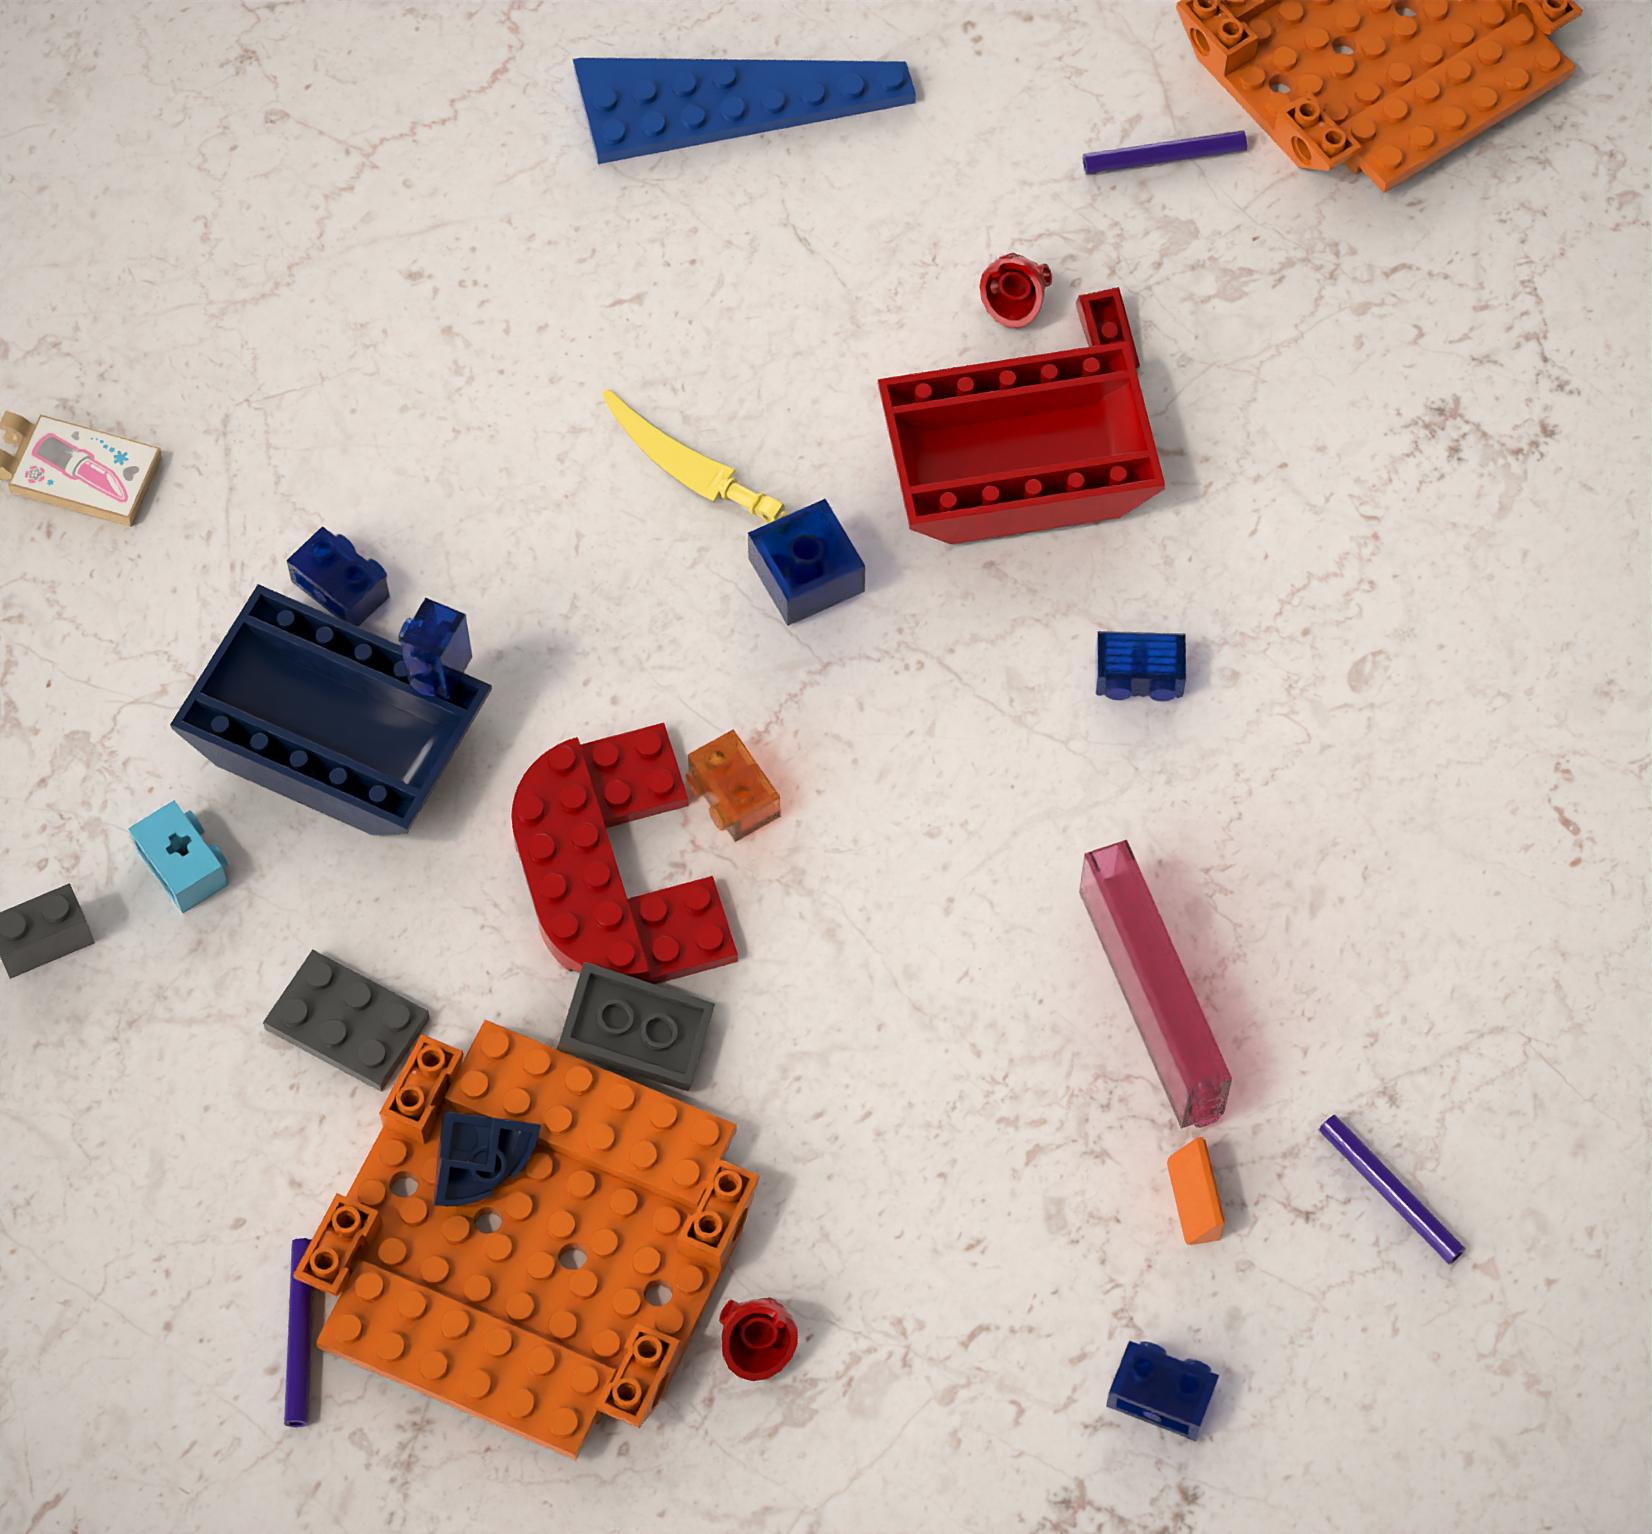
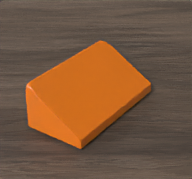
[1167,1137,1225,1245]

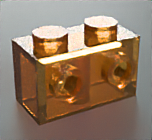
[685,729,781,842]

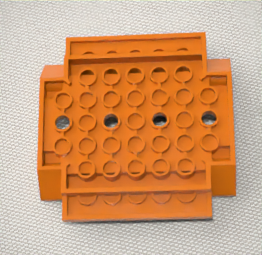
[1176,0,1583,193]
[293,1020,760,1461]

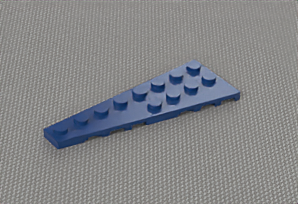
[573,58,916,164]

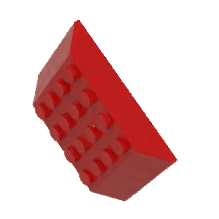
[877,341,1165,544]

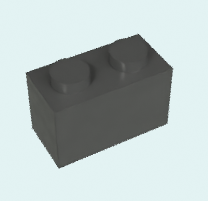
[0,883,95,979]

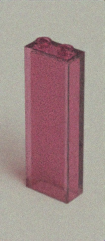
[1079,840,1232,1129]

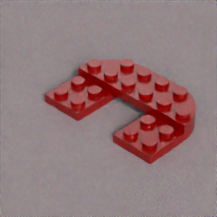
[511,722,738,984]

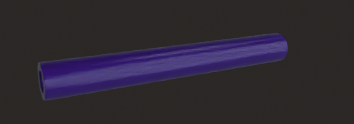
[1082,130,1247,174]
[1319,1115,1466,1265]
[284,1238,314,1428]

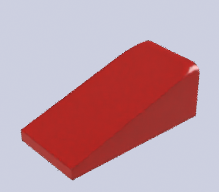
[1075,287,1140,368]

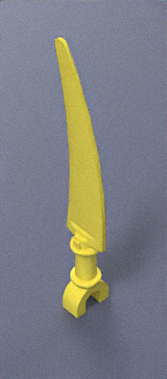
[602,390,790,531]

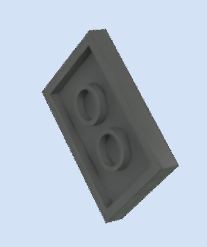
[263,949,430,1092]
[556,962,715,1092]

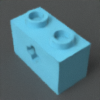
[128,800,228,914]

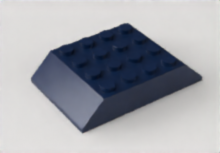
[170,584,492,835]

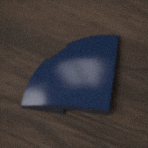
[434,1111,541,1206]

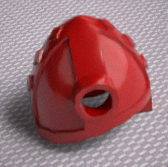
[979,253,1052,328]
[719,1297,798,1381]

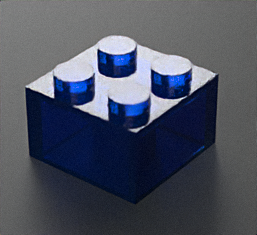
[748,499,865,626]

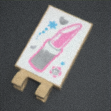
[0,411,162,527]

